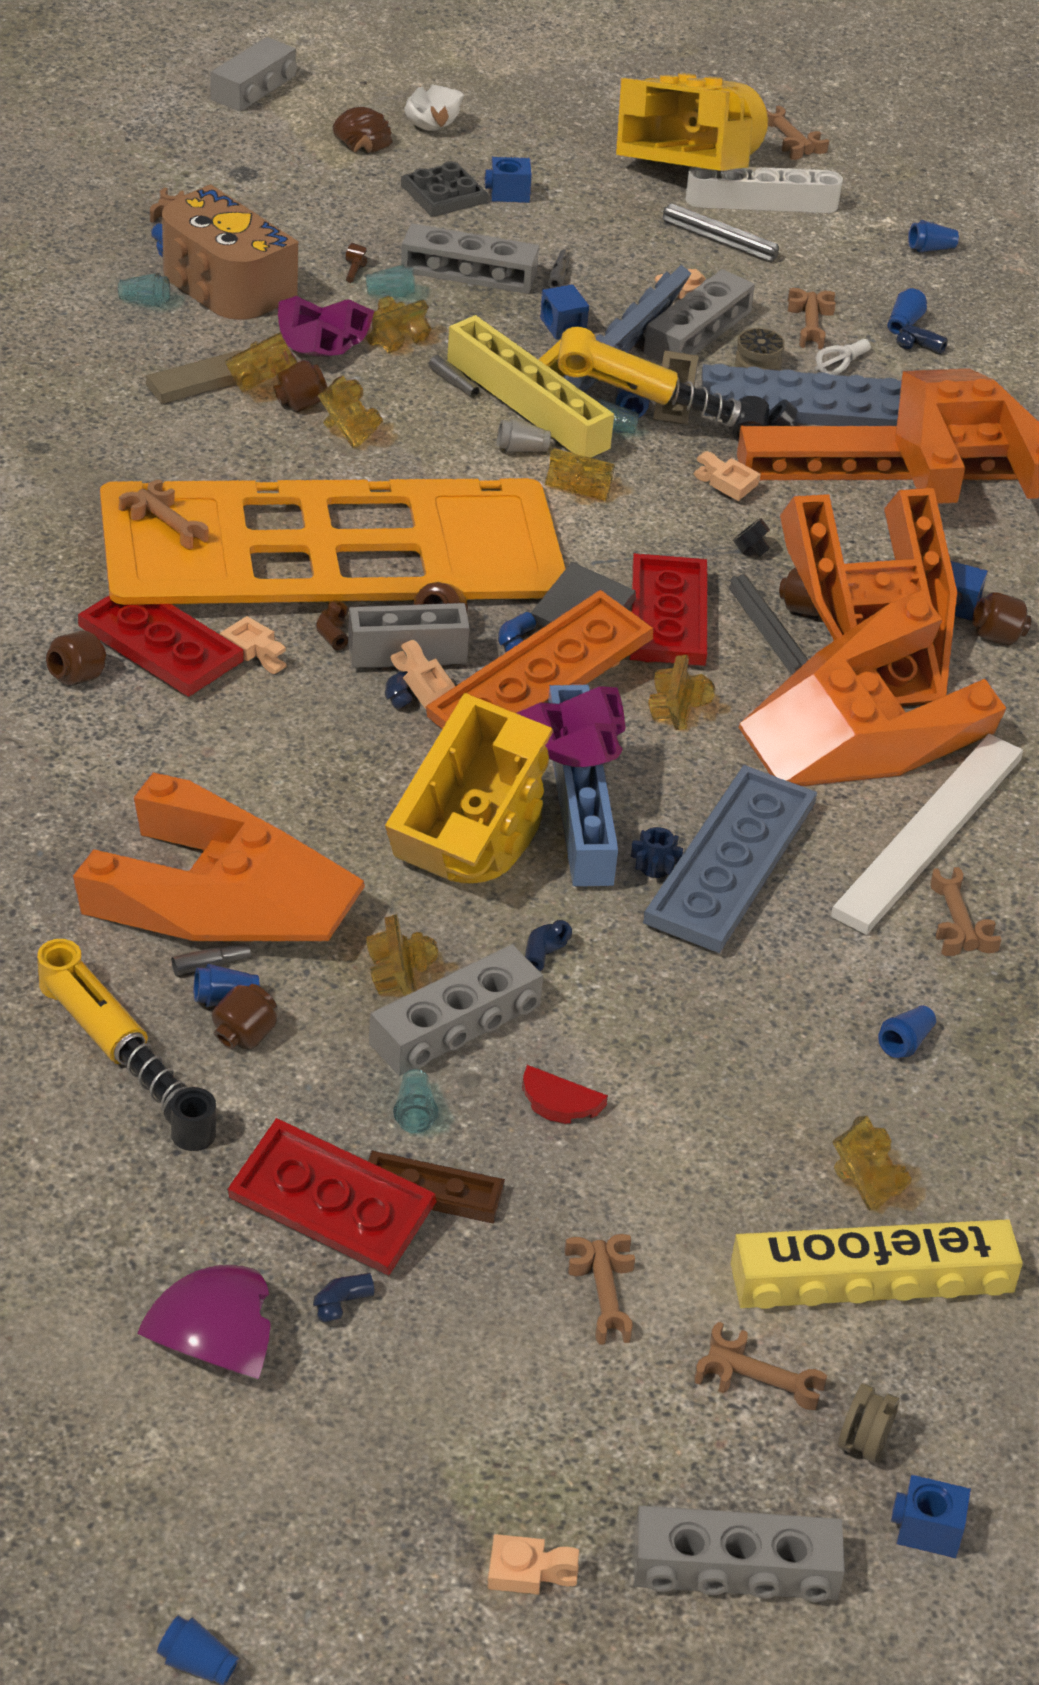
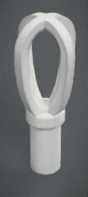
[814,339,871,375]

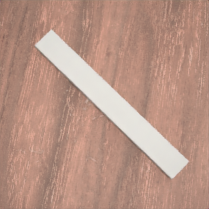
[831,734,1023,935]

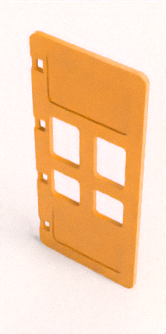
[100,478,565,605]

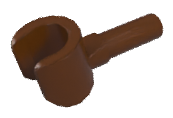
[345,243,367,283]

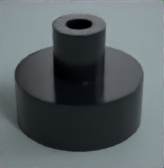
[768,399,800,426]
[732,518,770,557]

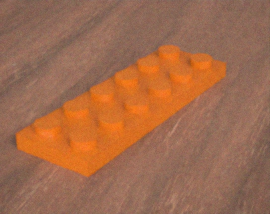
[426,590,653,729]

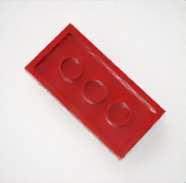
[629,553,707,666]
[78,595,244,697]
[227,1118,436,1276]

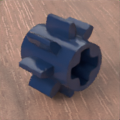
[630,827,683,878]

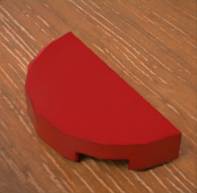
[522,1065,608,1124]

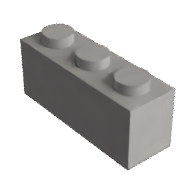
[210,37,297,112]
[348,603,470,668]

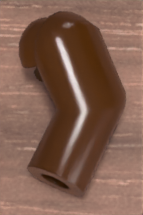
[316,600,348,651]

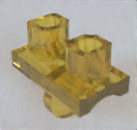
[366,296,432,353]
[225,332,297,393]
[317,375,383,448]
[545,448,615,501]
[648,655,715,730]
[366,914,439,996]
[832,1116,912,1210]

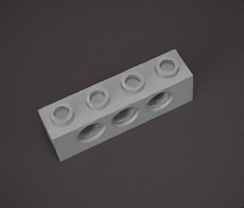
[401,223,540,294]
[643,269,755,362]
[369,944,543,1076]
[634,1506,845,1602]

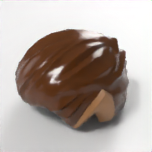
[333,107,393,153]

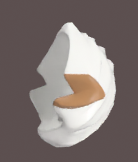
[404,85,464,131]

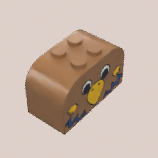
[162,184,298,320]

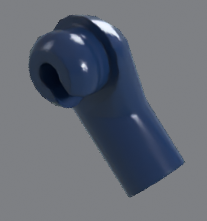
[896,325,948,354]
[385,671,412,709]
[525,920,572,971]
[313,1273,374,1322]

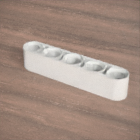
[685,167,843,213]

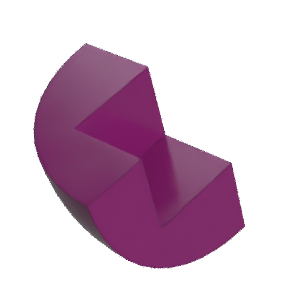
[278,296,374,357]
[516,686,626,767]
[137,1265,271,1379]

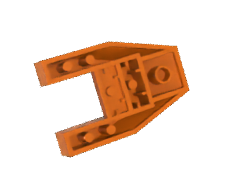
[895,368,1039,504]
[780,488,957,706]
[738,591,1007,786]
[73,772,365,941]

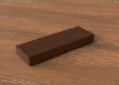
[368,1150,505,1224]

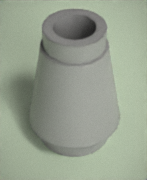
[497,417,551,452]

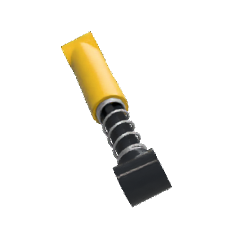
[558,327,770,442]
[37,939,216,1151]

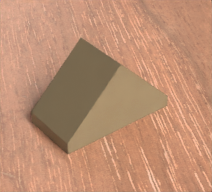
[653,350,699,425]

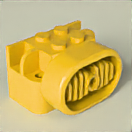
[616,73,768,171]
[385,693,553,883]

